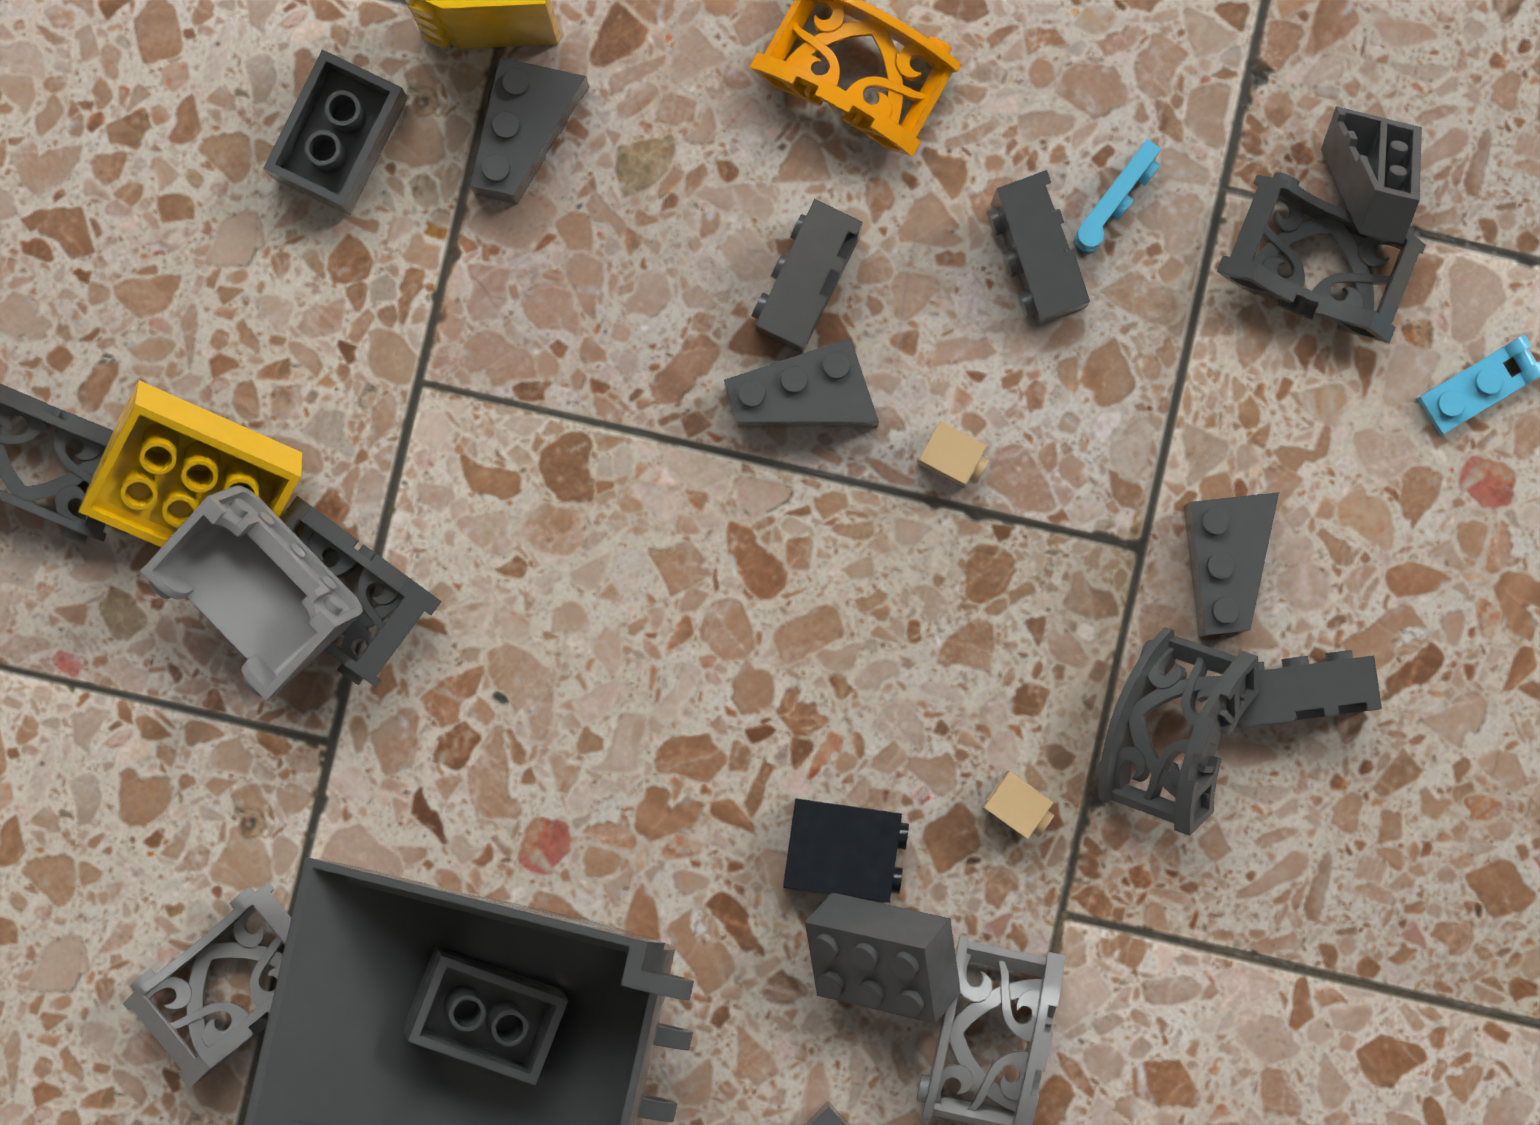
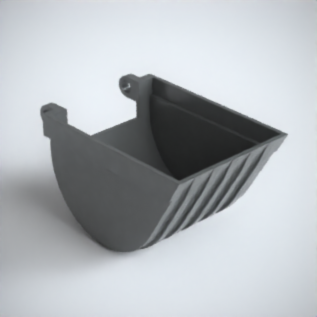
[244,857,694,1125]

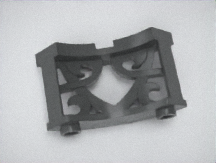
[1217,172,1426,344]
[0,383,114,544]
[283,496,442,687]
[1095,627,1259,836]

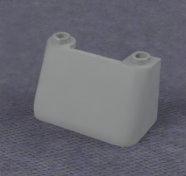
[141,486,363,701]

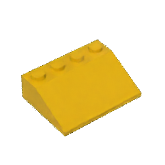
[406,0,561,49]
[78,380,302,547]

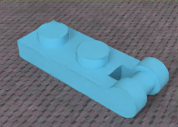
[1074,138,1161,254]
[1417,334,1540,436]

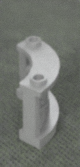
[123,883,291,1089]
[916,935,1066,1125]

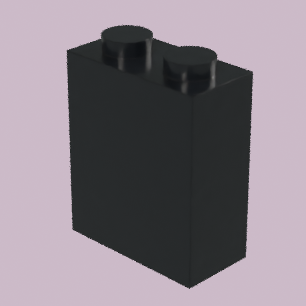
[783,798,909,903]

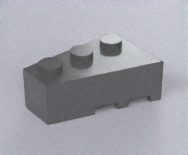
[470,57,589,204]
[1321,106,1422,244]
[987,170,1090,326]
[751,198,863,354]
[724,338,879,427]
[1184,492,1279,637]
[1235,650,1382,728]

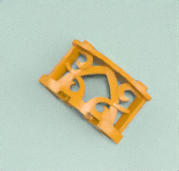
[749,0,962,157]

